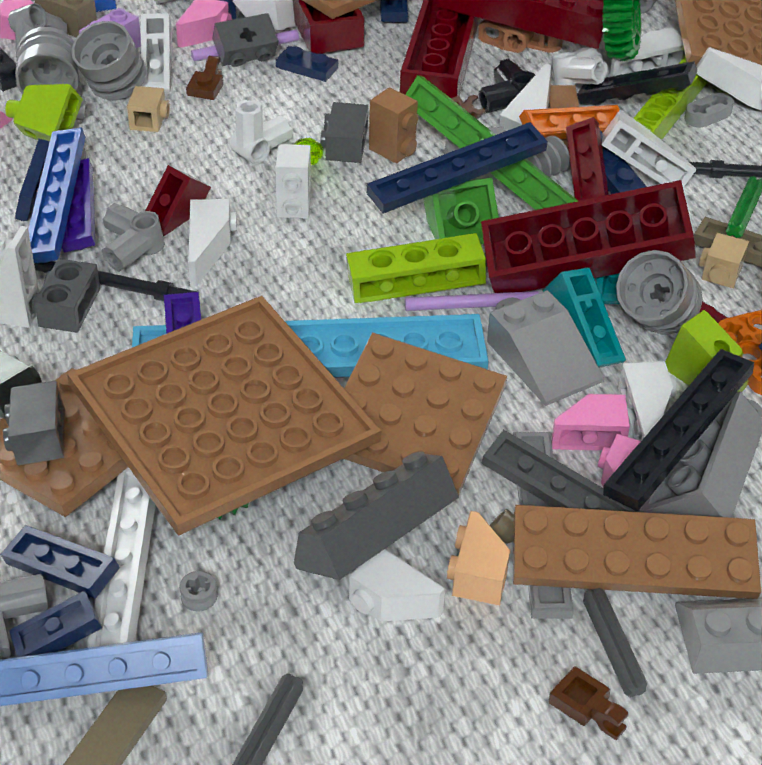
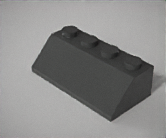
[293,451,459,580]

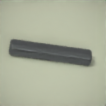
[583,588,647,697]
[232,673,303,765]

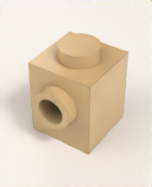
[127,86,170,132]
[699,233,749,289]

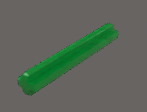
[726,176,762,238]

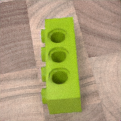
[346,233,486,303]

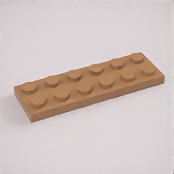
[513,505,761,599]

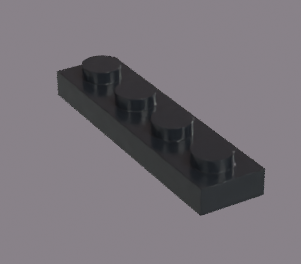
[577,61,698,105]

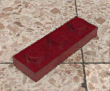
[566,117,609,201]

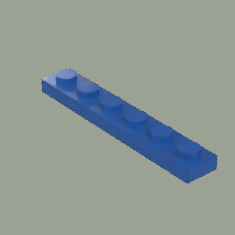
[28,127,86,263]

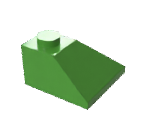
[423,177,499,244]

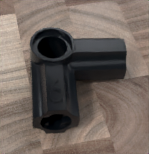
[479,59,535,113]

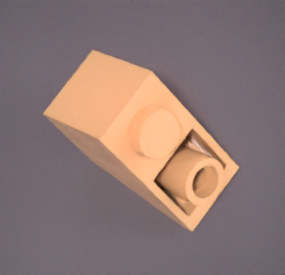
[447,511,510,606]

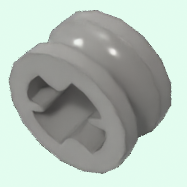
[179,571,217,612]

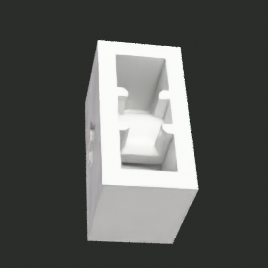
[275,144,311,218]

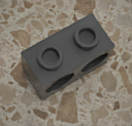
[32,258,100,333]

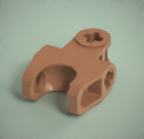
[478,20,563,53]

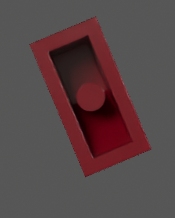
[145,165,211,236]

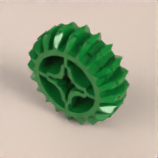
[602,0,642,61]

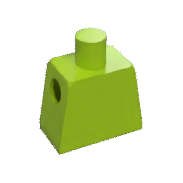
[5,84,83,141]
[665,310,749,392]

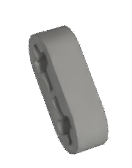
[684,93,734,128]

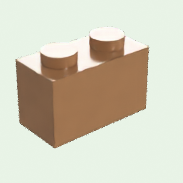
[369,87,418,164]

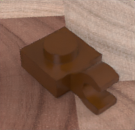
[186,56,223,100]
[549,666,629,740]

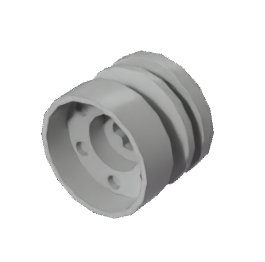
[71,21,147,101]
[16,27,78,94]
[616,250,703,335]

